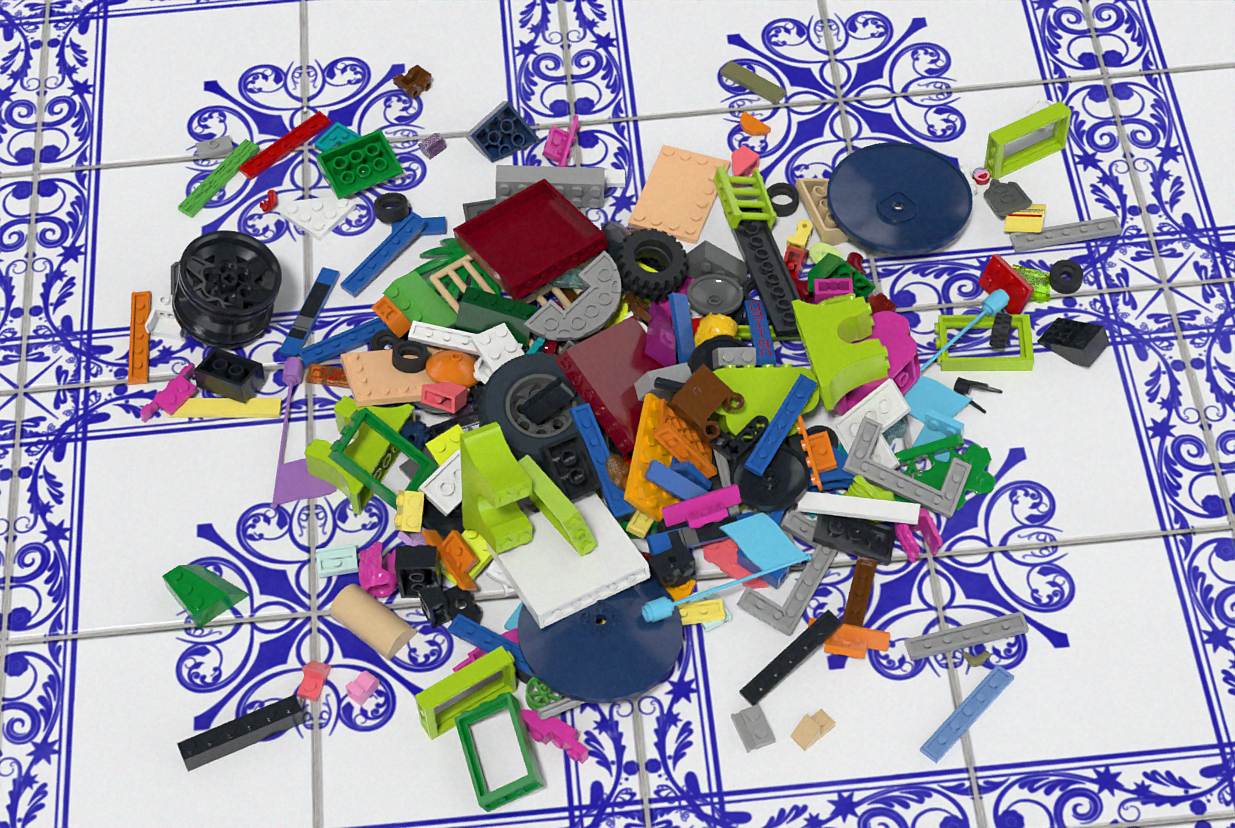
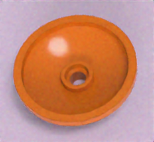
[425,350,479,388]

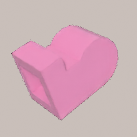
[345,671,379,706]

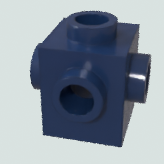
[401,420,432,450]

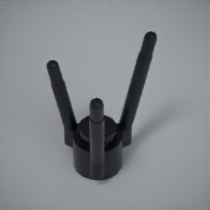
[953,377,1003,414]

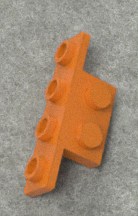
[796,415,838,491]
[421,530,479,591]
[808,618,890,659]

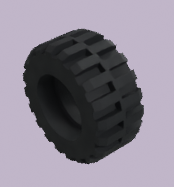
[615,228,688,301]

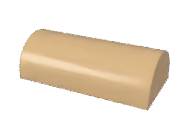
[795,178,850,246]
[330,583,417,661]

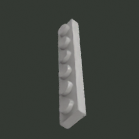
[1010,216,1122,251]
[904,611,1029,661]

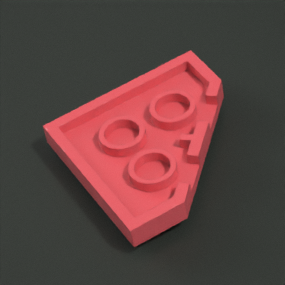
[702,538,769,589]

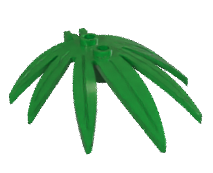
[409,238,501,308]

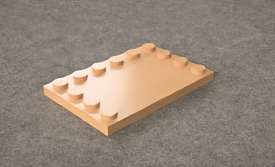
[628,145,730,244]
[341,346,470,407]

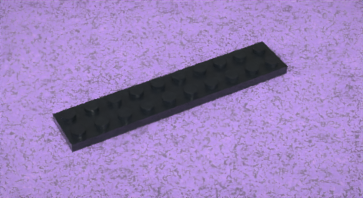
[723,207,801,337]

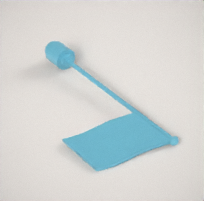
[903,289,1010,424]
[641,512,812,622]

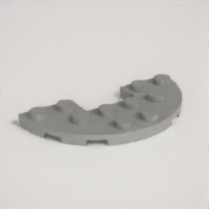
[524,251,621,341]

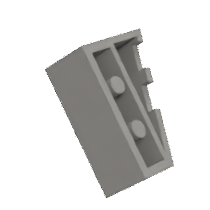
[634,362,692,402]

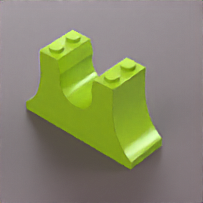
[791,296,890,411]
[304,395,416,515]
[460,422,532,554]

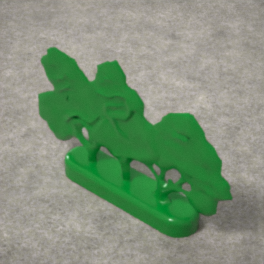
[884,434,996,510]

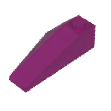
[645,301,678,367]

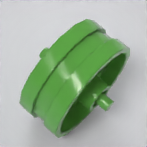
[525,677,562,711]

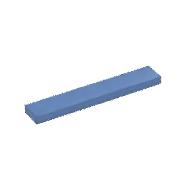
[920,664,1014,764]

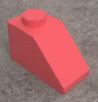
[731,145,759,188]
[421,382,467,413]

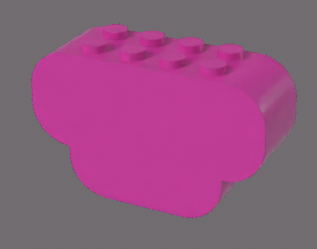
[831,311,921,416]

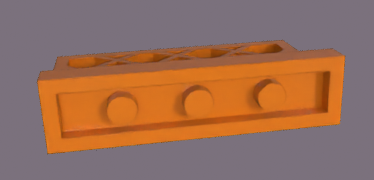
[652,398,717,479]

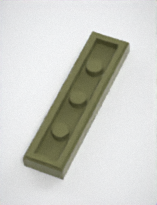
[720,60,787,105]

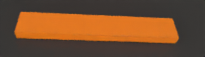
[128,291,151,385]

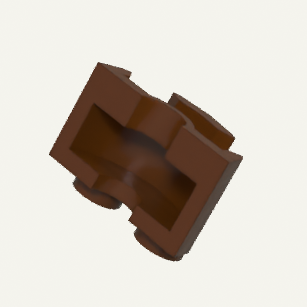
[393,65,432,98]

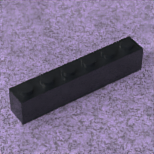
[177,694,306,772]

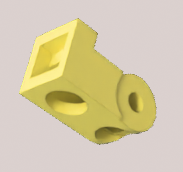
[786,220,813,249]

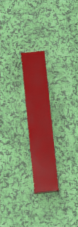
[239,111,331,181]

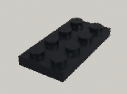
[812,513,895,566]

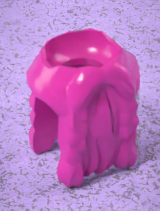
[895,508,942,563]
[358,541,398,598]

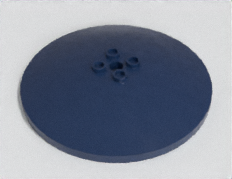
[826,142,973,256]
[517,576,682,704]

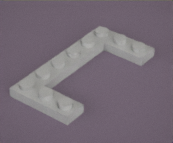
[842,416,972,519]
[736,510,838,636]

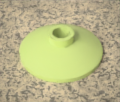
[809,242,844,264]

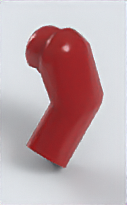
[259,189,278,212]

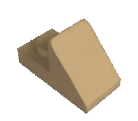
[790,709,836,751]

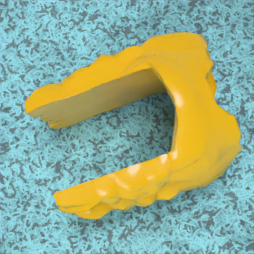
[694,312,738,348]

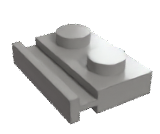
[731,704,775,753]

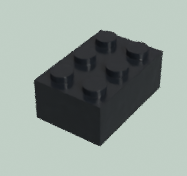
[194,347,265,403]
[538,431,602,500]
[395,545,442,598]

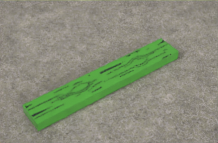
[178,139,260,218]

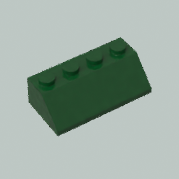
[455,286,539,349]

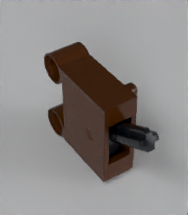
[654,364,745,442]

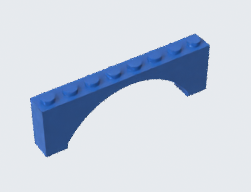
[736,446,855,589]

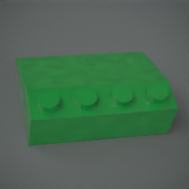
[316,129,404,200]

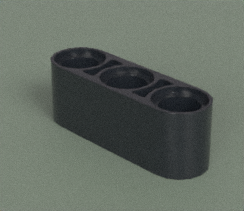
[520,376,576,425]

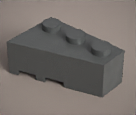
[685,240,747,285]

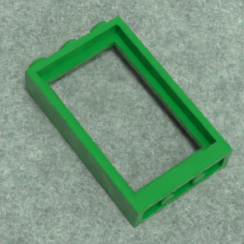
[328,407,437,511]
[454,692,544,812]

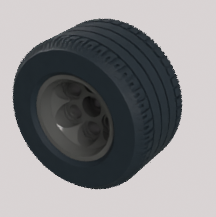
[479,353,600,480]

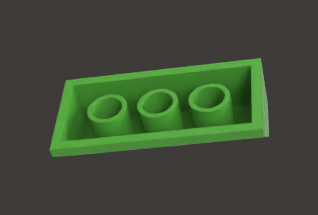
[383,271,457,329]

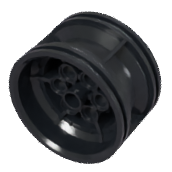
[172,230,282,348]

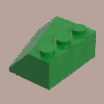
[807,253,876,299]
[162,565,249,629]

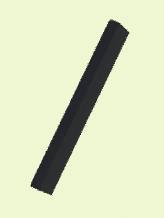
[739,609,843,706]

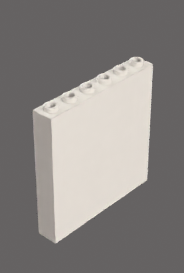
[486,491,650,629]

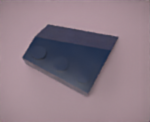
[465,101,542,163]

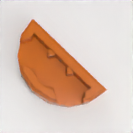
[740,111,771,136]

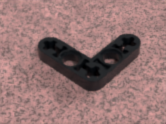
[696,415,769,462]

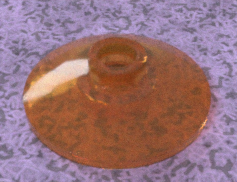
[606,454,630,491]

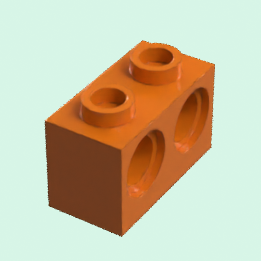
[371,295,412,338]

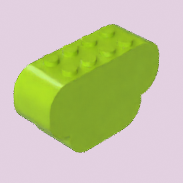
[709,364,819,442]

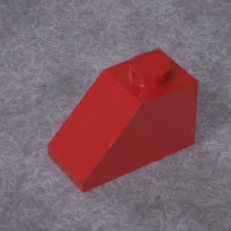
[783,245,809,279]

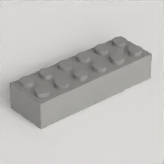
[495,165,605,208]

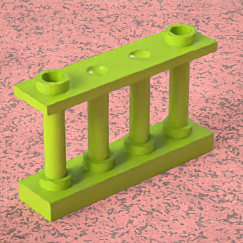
[713,166,776,230]

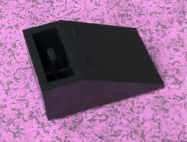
[1037,317,1110,367]

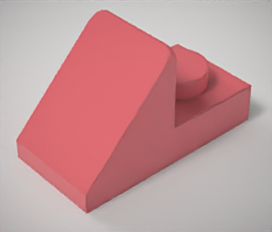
[297,660,332,702]

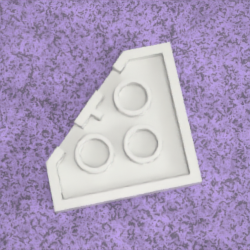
[280,196,356,241]

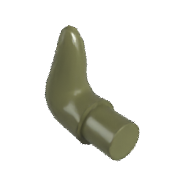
[962,650,991,667]

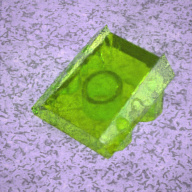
[1012,264,1050,303]

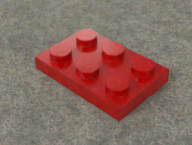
[978,254,1035,315]

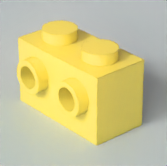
[394,490,424,532]

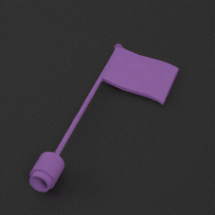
[270,357,336,509]

